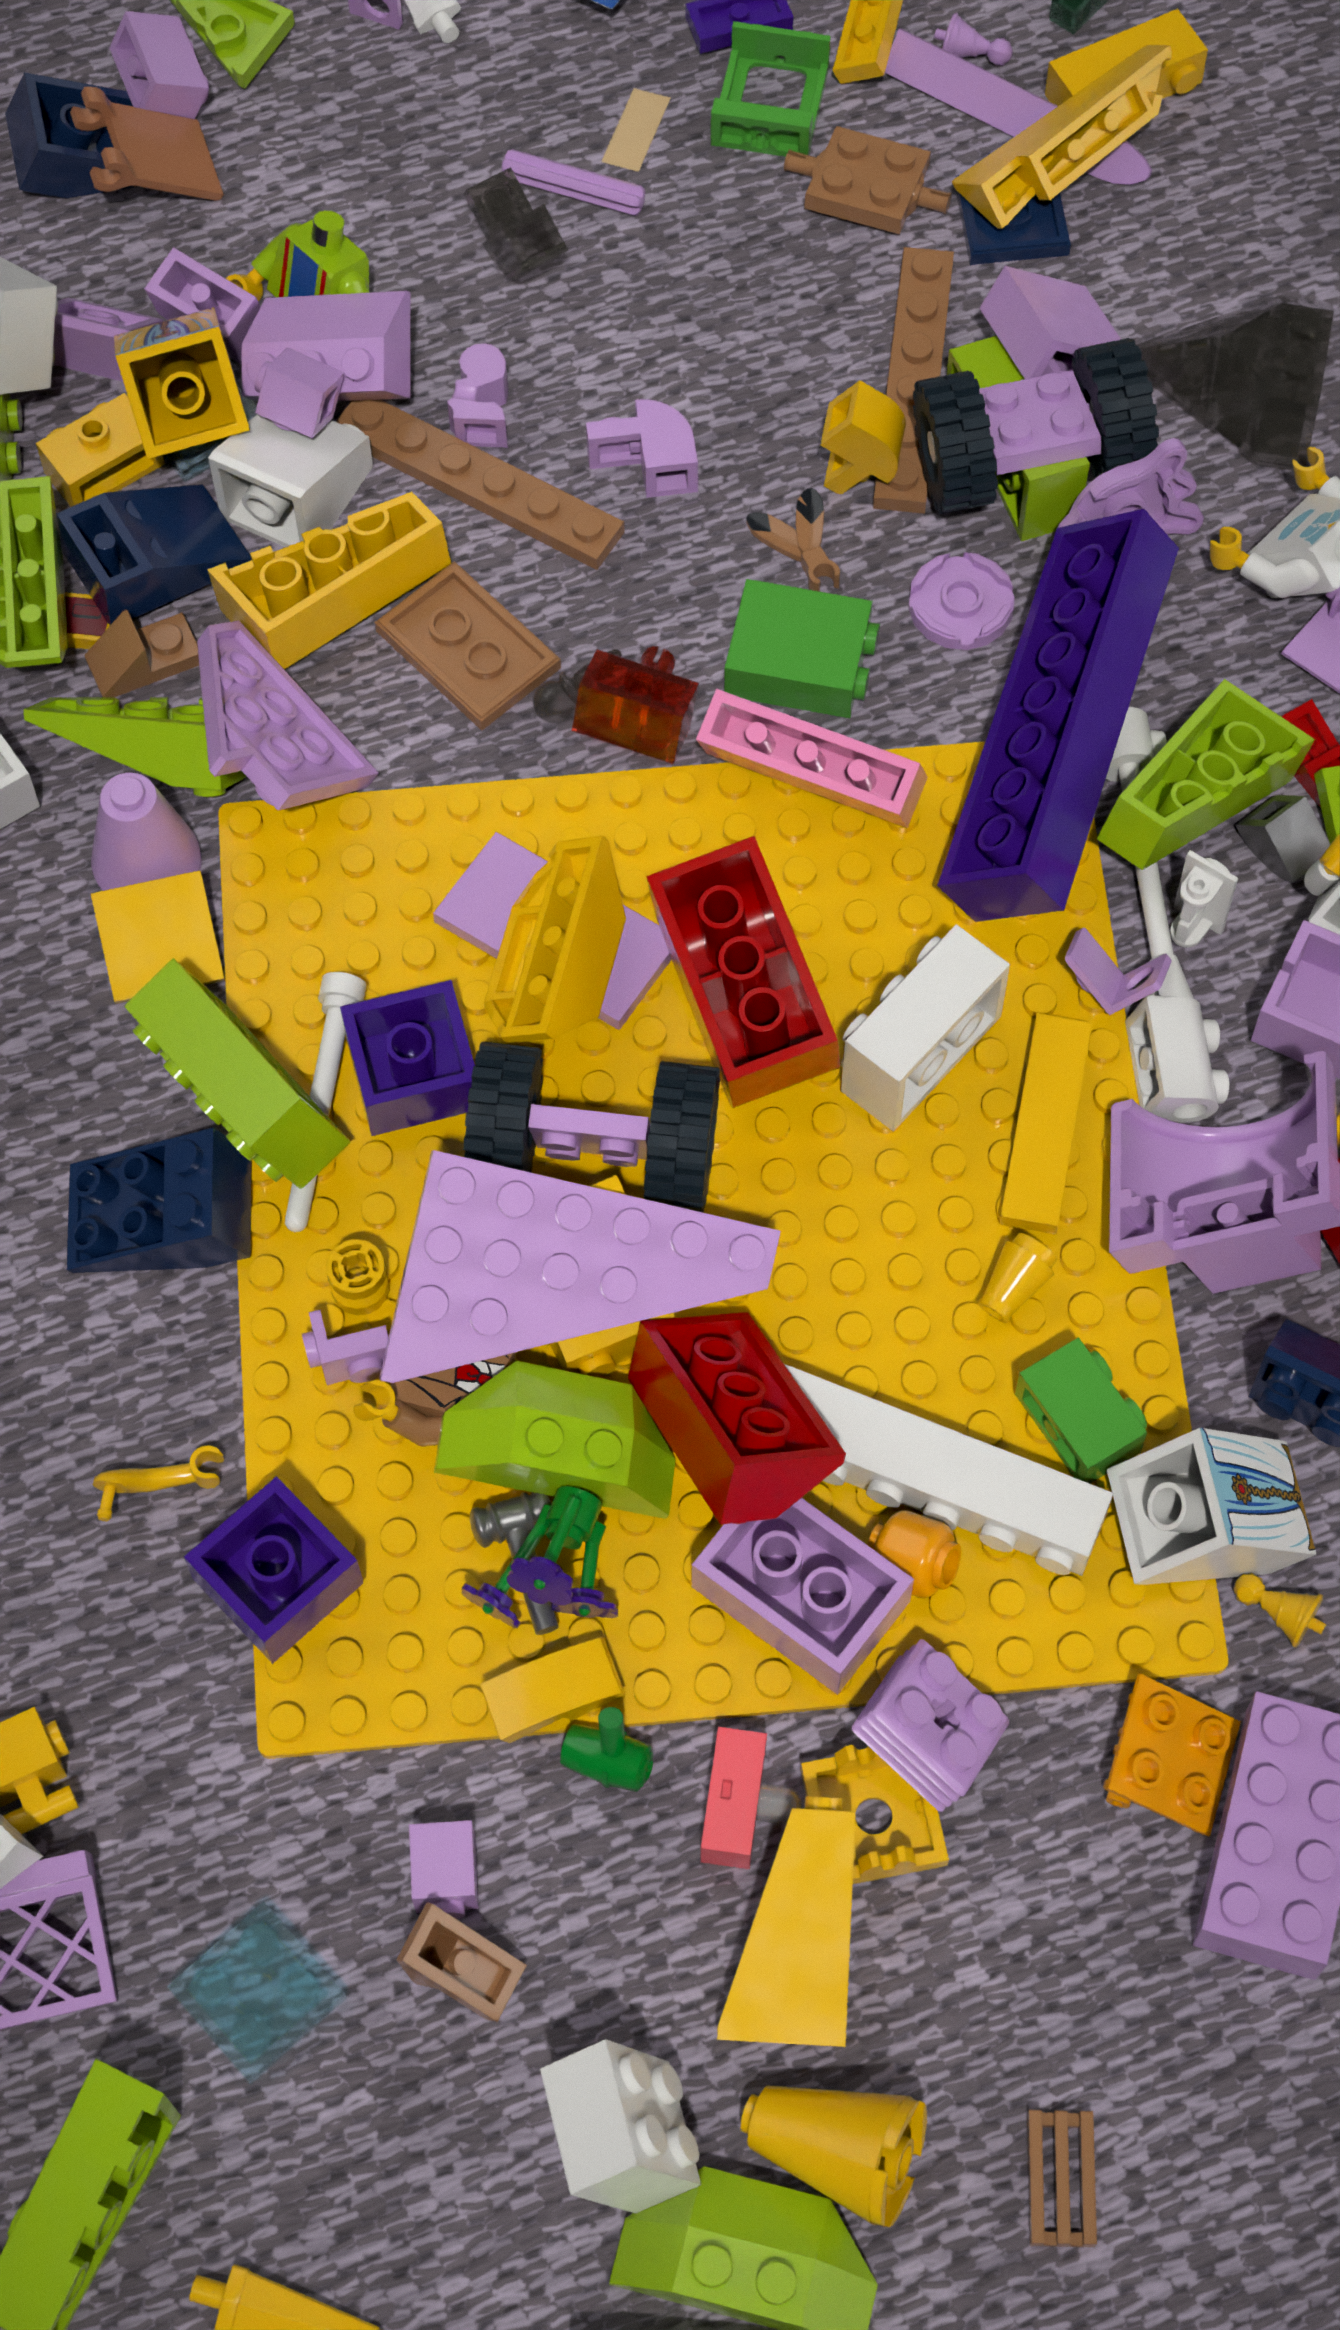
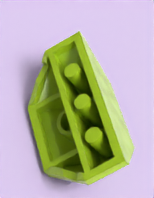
[0,476,68,668]
[434,1360,676,1519]
[609,2166,878,2330]

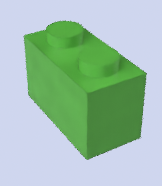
[1015,1337,1147,1483]

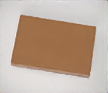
[375,561,561,731]

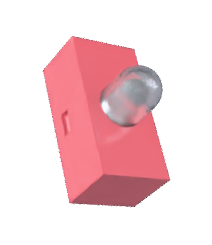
[701,1727,802,1869]

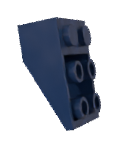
[56,484,252,626]
[66,1128,252,1273]

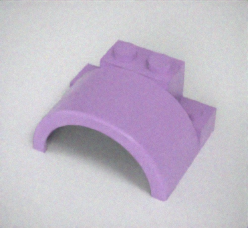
[1109,1051,1340,1294]

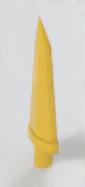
[189,2264,381,2330]

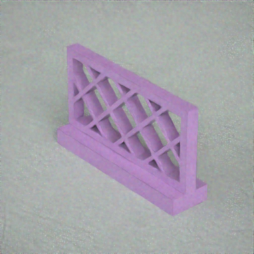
[0,1850,118,2030]

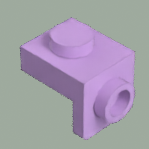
[302,1310,389,1385]

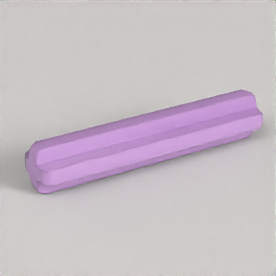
[502,149,645,216]

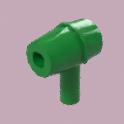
[560,1707,653,1792]

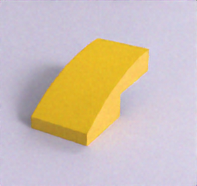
[480,1637,625,1743]

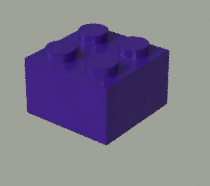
[340,980,475,1136]
[184,1476,364,1664]

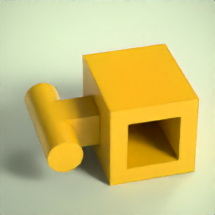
[0,1706,79,1834]

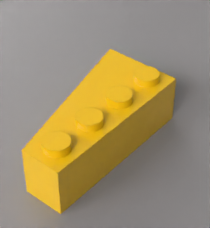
[207,492,451,670]

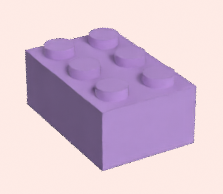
[692,1498,914,1695]

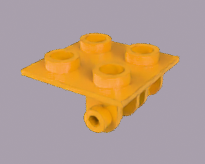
[1103,1673,1241,1837]

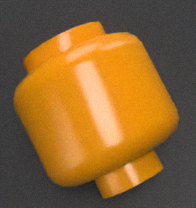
[867,1510,961,1599]

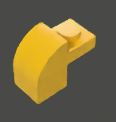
[820,380,906,494]

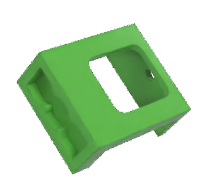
[711,21,831,157]

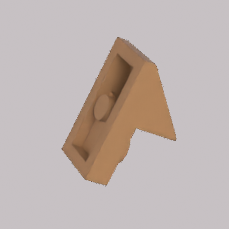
[84,609,199,697]
[396,1902,527,2022]

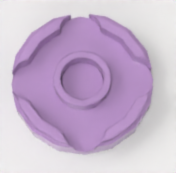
[909,552,1015,650]

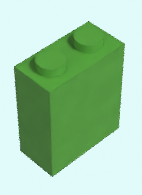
[724,579,880,718]

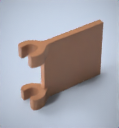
[70,87,224,201]

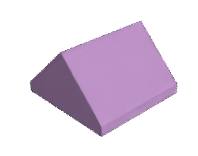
[53,298,164,381]

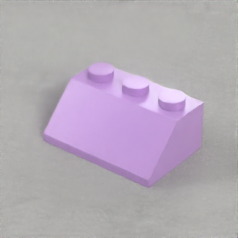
[242,291,410,401]

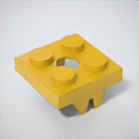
[800,1745,949,1884]

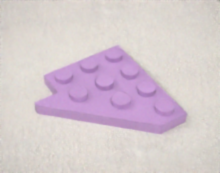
[197,620,379,810]

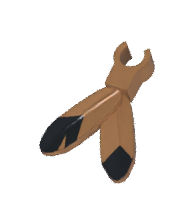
[746,488,840,592]

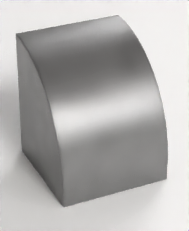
[1236,795,1331,882]

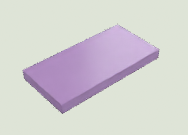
[433,832,672,1030]

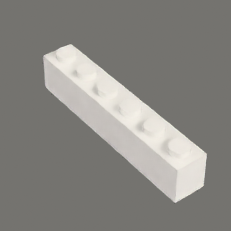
[784,1364,1113,1576]

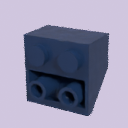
[1248,1319,1340,1447]

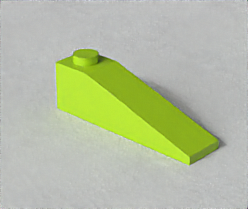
[23,697,246,797]

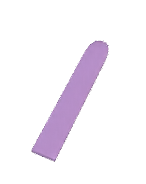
[885,29,1152,185]

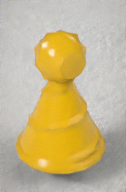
[1233,1573,1327,1648]

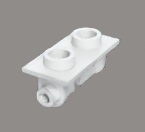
[1170,850,1238,948]

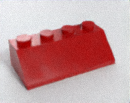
[628,1312,846,1525]

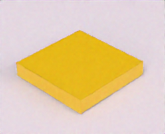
[90,870,225,1004]

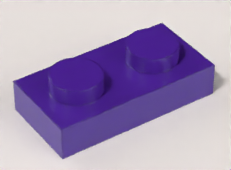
[685,0,793,54]

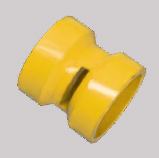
[326,1239,389,1315]

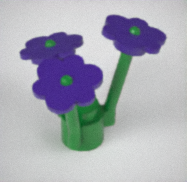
[461,1486,618,1629]

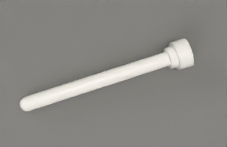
[285,972,367,1232]

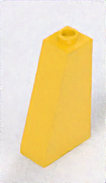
[717,1796,856,2047]

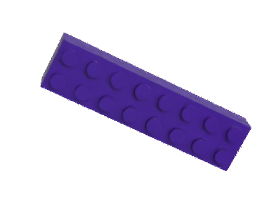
[937,509,1179,922]

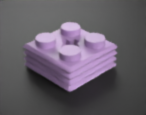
[852,1639,1009,1812]

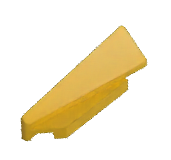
[952,45,1172,229]

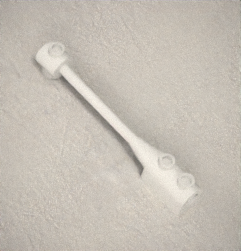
[1106,707,1229,1123]

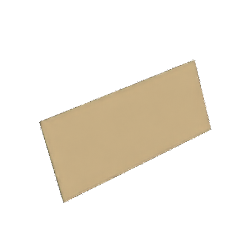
[601,88,671,172]

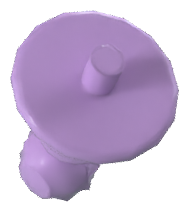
[934,13,1012,66]

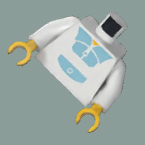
[1210,447,1340,598]

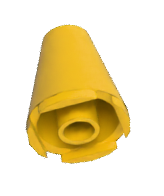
[740,2085,927,2227]

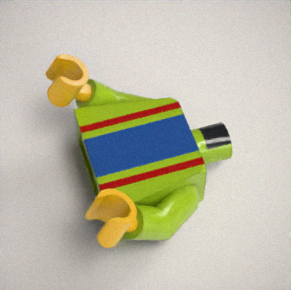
[226,210,370,302]

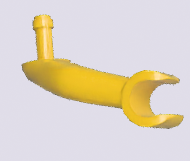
[92,1445,224,1522]

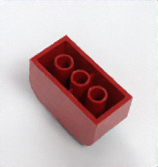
[646,836,840,1108]

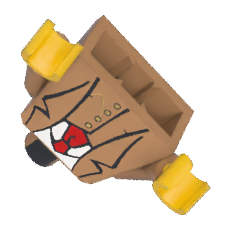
[354,1352,516,1447]

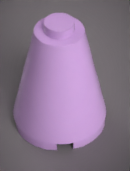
[91,773,202,891]

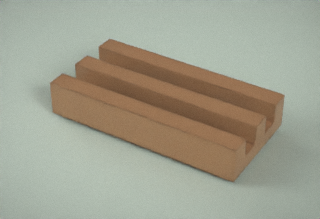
[1027,2110,1097,2248]

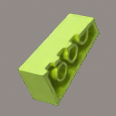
[1097,679,1315,870]

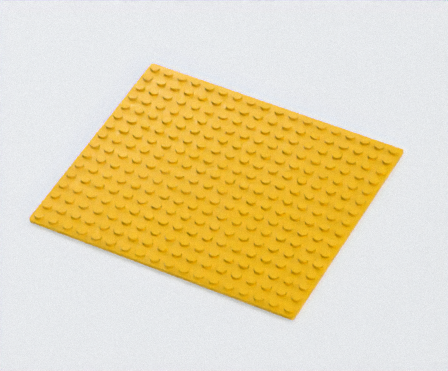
[218,741,1229,1759]

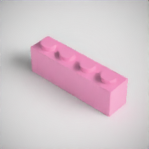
[696,689,928,828]

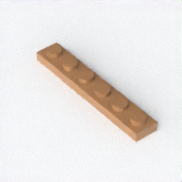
[873,247,954,514]
[336,399,625,570]

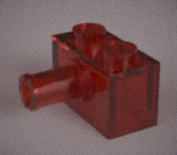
[572,646,699,764]

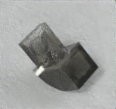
[463,167,568,280]

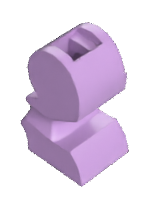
[447,343,508,448]

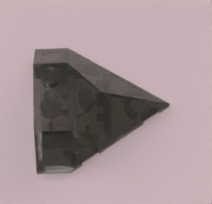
[1136,295,1334,471]

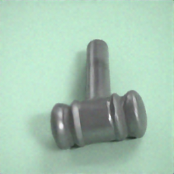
[470,1492,559,1635]

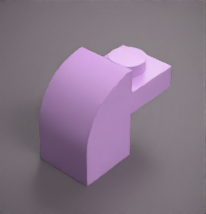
[586,399,698,498]

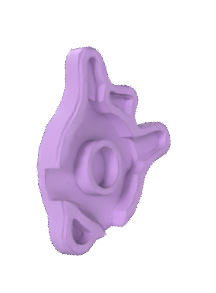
[1057,438,1204,534]

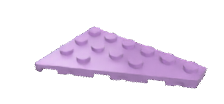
[379,1150,781,1383]

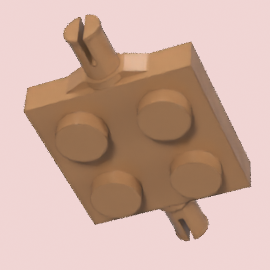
[784,126,952,235]

